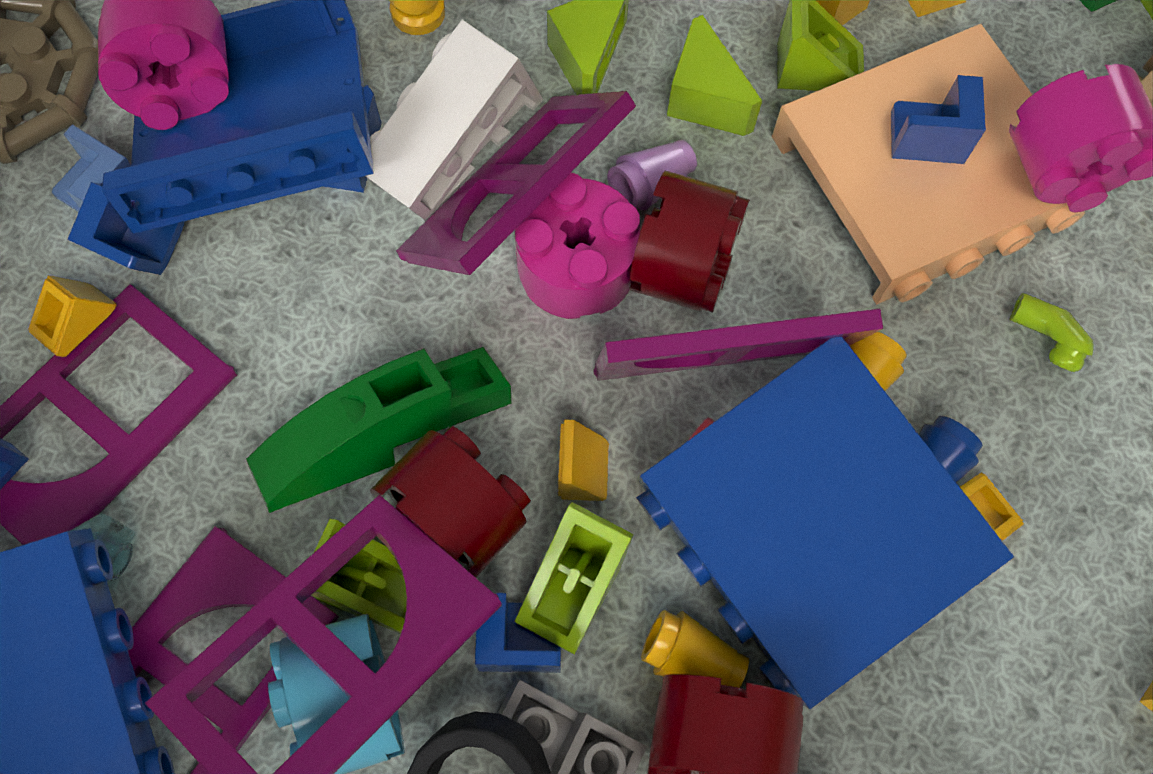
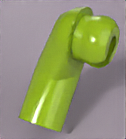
[1009,293,1094,372]

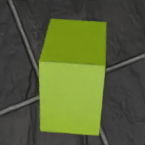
[547,0,629,95]
[777,0,864,91]
[667,15,762,136]
[514,502,634,655]
[312,519,407,634]

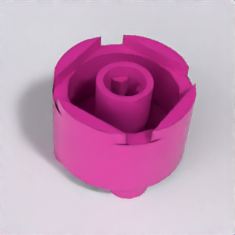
[98,0,229,130]
[1009,64,1153,213]
[515,173,640,319]

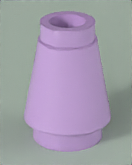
[607,140,697,210]

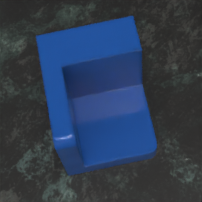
[891,75,986,164]
[67,182,184,275]
[475,593,561,673]

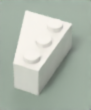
[366,20,544,221]

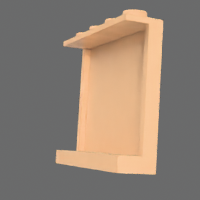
[772,24,1085,305]

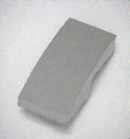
[498,679,647,774]

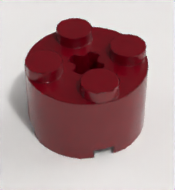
[629,170,750,313]
[370,426,531,578]
[647,674,804,774]

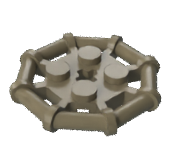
[0,0,98,164]

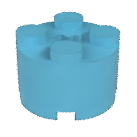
[268,613,405,774]

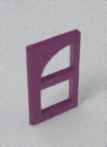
[396,91,636,275]
[0,284,237,545]
[593,309,883,381]
[145,495,502,774]
[128,526,339,774]

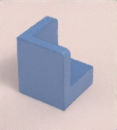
[52,125,131,212]

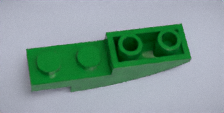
[246,347,512,513]

